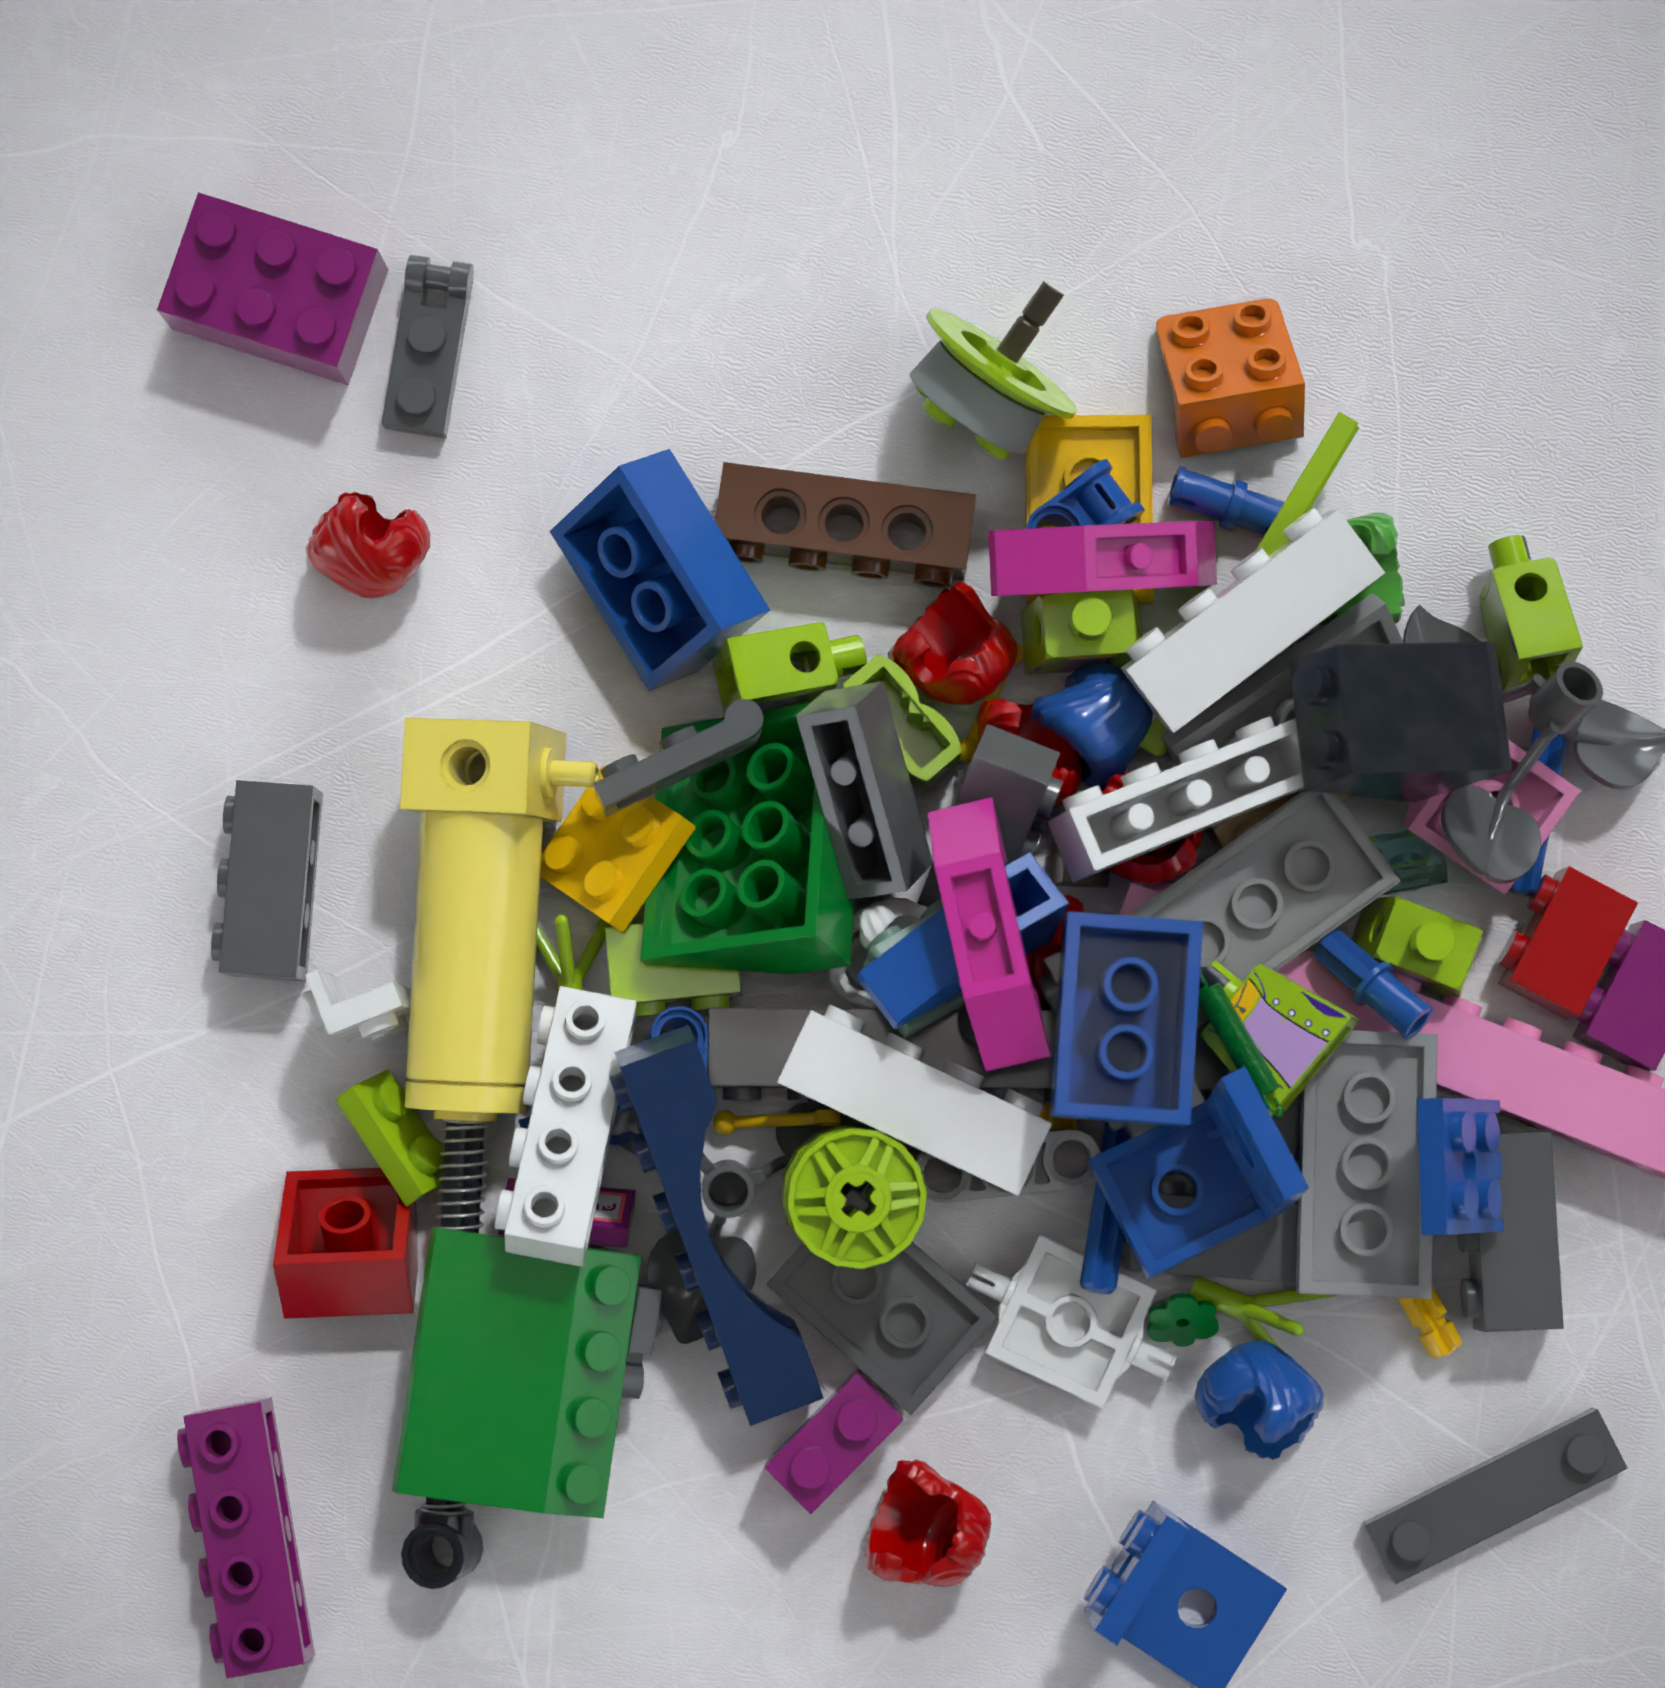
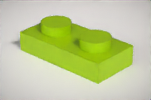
[335,1069,445,1207]

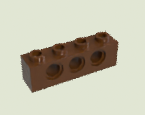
[715,462,976,588]

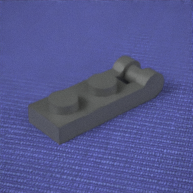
[381,255,474,438]
[593,699,764,817]

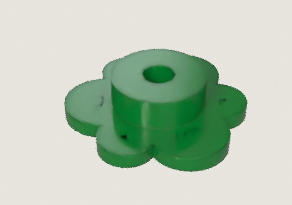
[1147,1293,1219,1347]

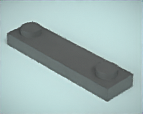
[1362,1408,1628,1584]

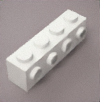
[1120,508,1385,733]
[1048,716,1304,883]
[495,986,637,1267]
[777,1004,1052,1196]

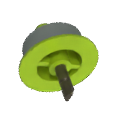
[910,281,1077,460]

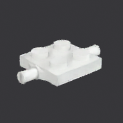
[965,1234,1177,1409]

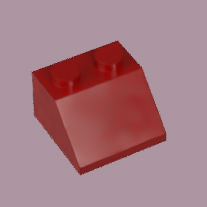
[273,1167,418,1319]

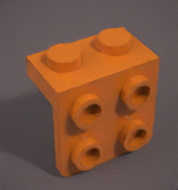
[1156,299,1305,458]

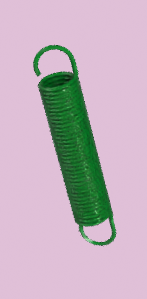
[1198,972,1282,1117]

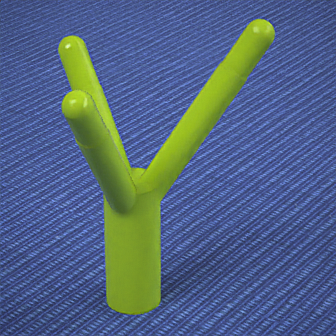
[537,914,612,994]
[1190,1276,1337,1350]

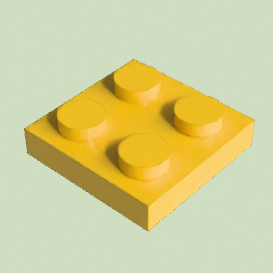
[540,765,696,933]

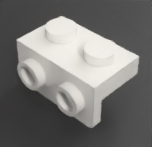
[302,970,411,1042]

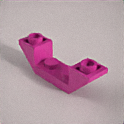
[988,521,1217,596]
[928,797,1052,1071]

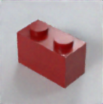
[1497,866,1638,1020]

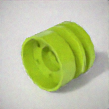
[780,1125,927,1269]

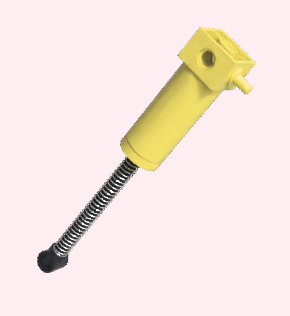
[400,718,599,1589]

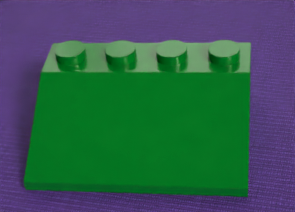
[640,703,854,974]
[392,1227,641,1518]

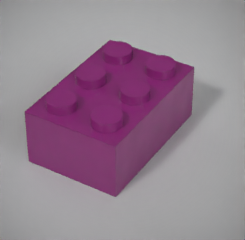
[157,192,388,386]

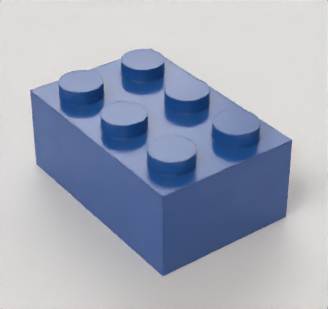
[549,449,771,692]
[1050,911,1203,1127]

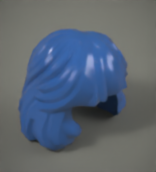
[1030,662,1153,792]
[1195,1341,1324,1460]

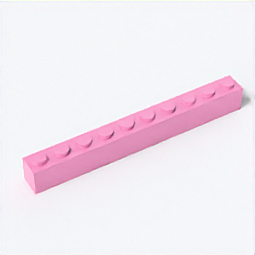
[1116,882,1665,1179]

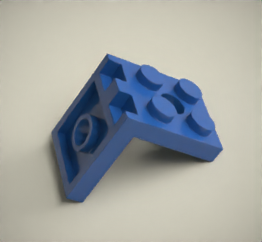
[1087,1067,1309,1280]
[1417,1098,1504,1235]
[1083,1500,1287,1688]

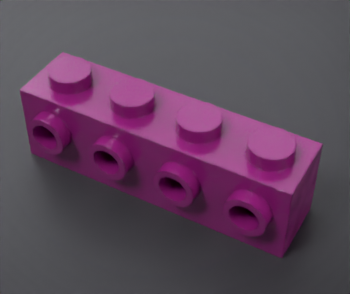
[177,1397,315,1679]

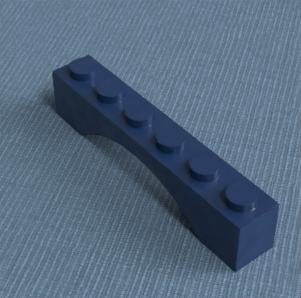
[609,1025,824,1426]

